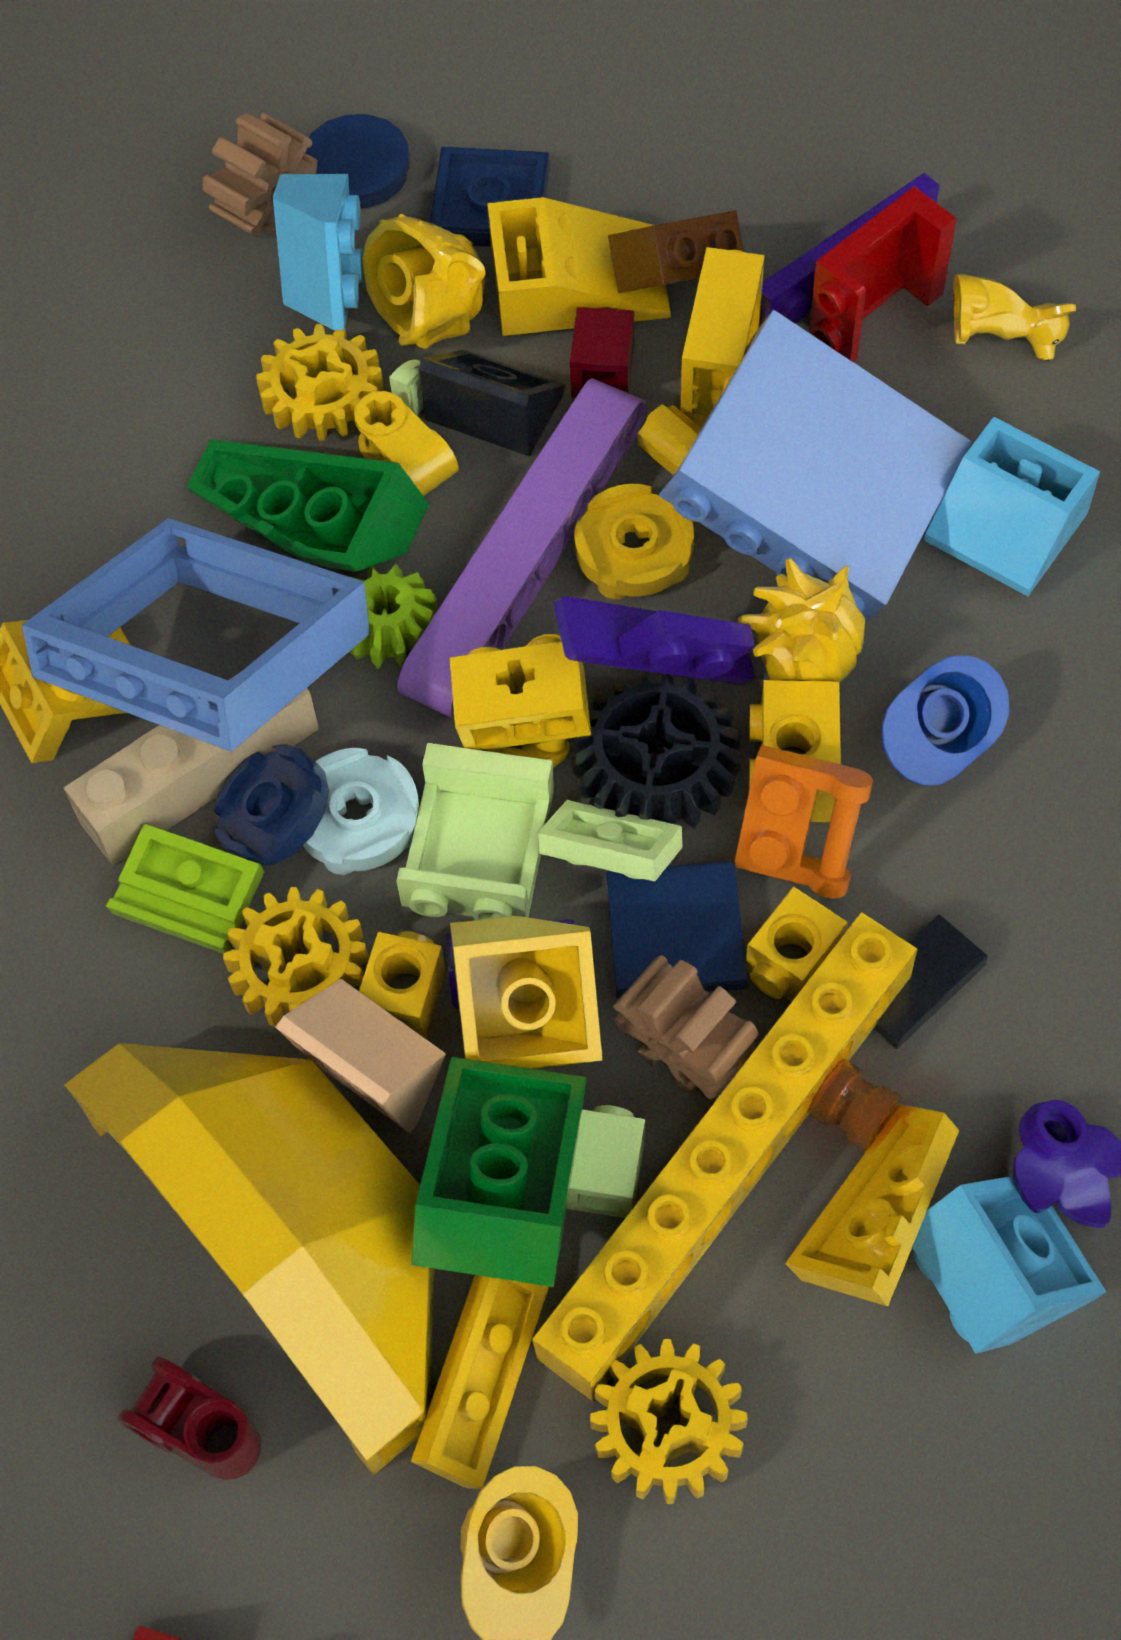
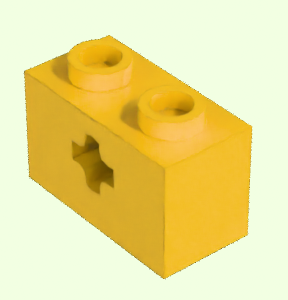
[449,638,591,751]

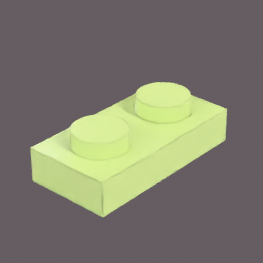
[538,800,683,882]

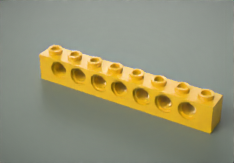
[532,912,917,1402]

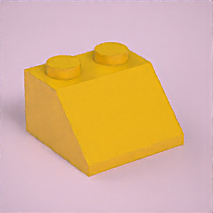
[450,916,602,1069]

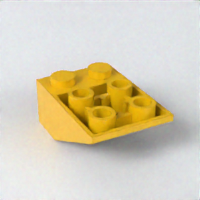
[487,197,671,336]

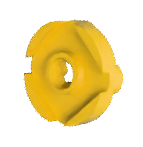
[574,484,694,600]

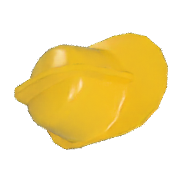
[460,1466,578,1640]

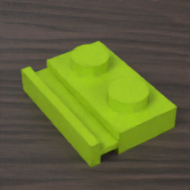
[106,823,265,954]

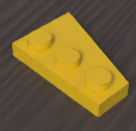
[785,1105,959,1307]

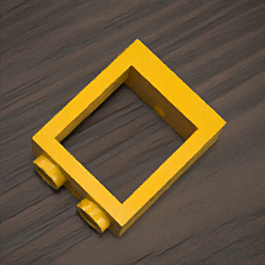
[680,247,765,428]

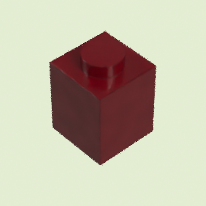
[570,307,634,398]

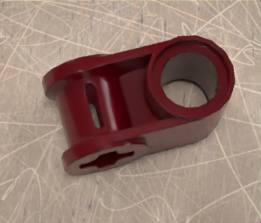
[117,1356,261,1480]

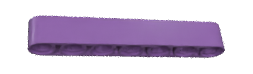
[397,378,647,719]

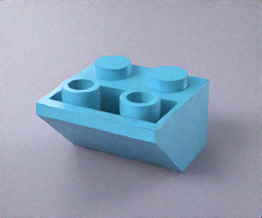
[273,174,364,330]
[924,417,1100,597]

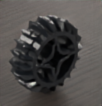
[572,672,741,829]

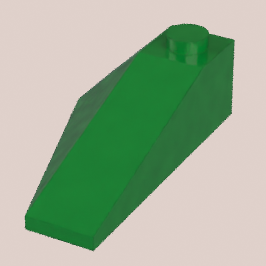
[186,439,430,572]

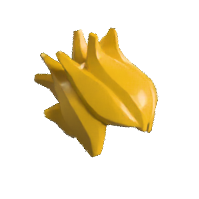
[737,558,865,682]

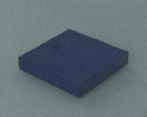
[429,146,550,247]
[606,862,748,998]

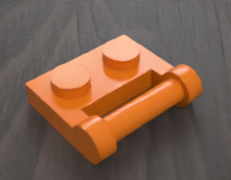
[735,745,873,899]

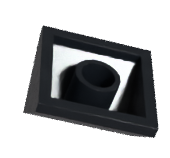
[419,349,566,457]

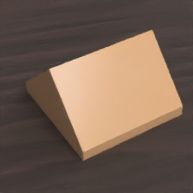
[275,979,446,1134]

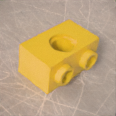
[749,680,841,822]

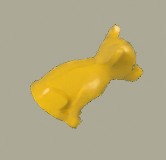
[953,273,1076,361]

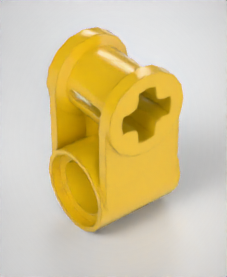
[354,391,459,496]

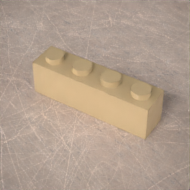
[63,673,319,866]

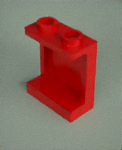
[809,186,957,362]

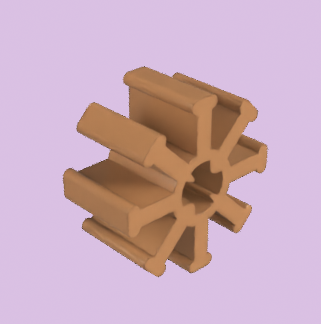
[202,112,317,238]
[613,955,759,1099]

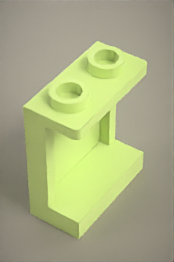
[396,743,554,920]

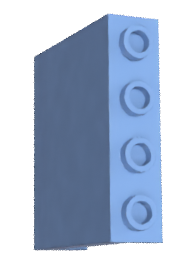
[659,309,972,623]

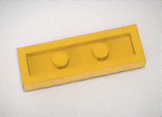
[411,1275,549,1490]

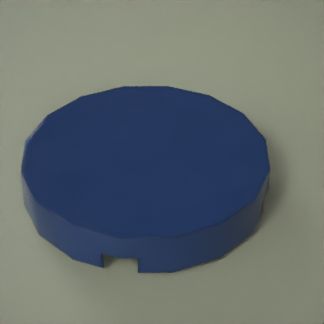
[305,114,410,208]
[213,744,329,867]

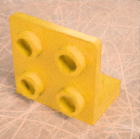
[0,620,130,763]

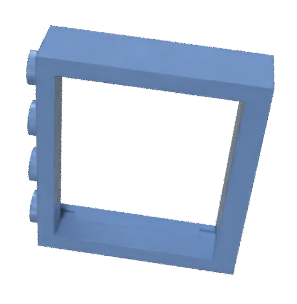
[22,518,370,752]

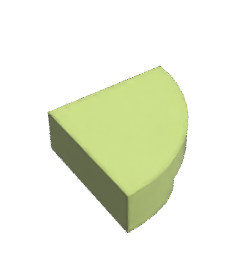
[389,359,424,415]

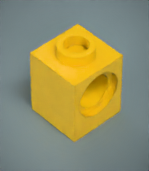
[746,886,848,1002]
[359,931,446,1039]

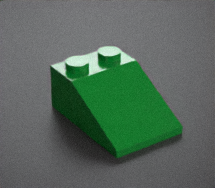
[411,1057,587,1287]

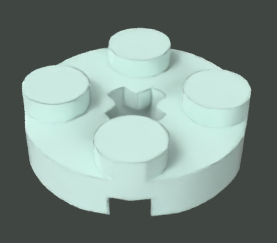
[303,748,420,875]

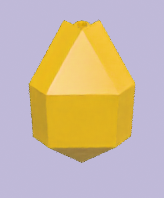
[64,1043,435,1475]

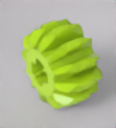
[349,563,438,669]

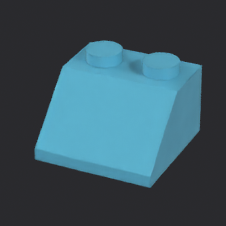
[912,1176,1106,1354]

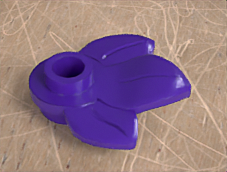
[1013,1100,1121,1228]

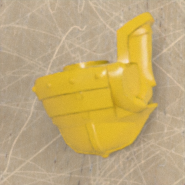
[362,214,486,349]

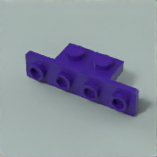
[554,596,756,685]

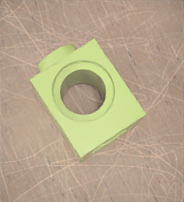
[567,1105,645,1218]

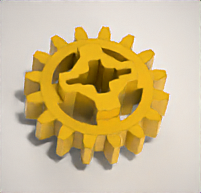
[256,324,384,441]
[223,887,369,1027]
[590,1339,748,1504]

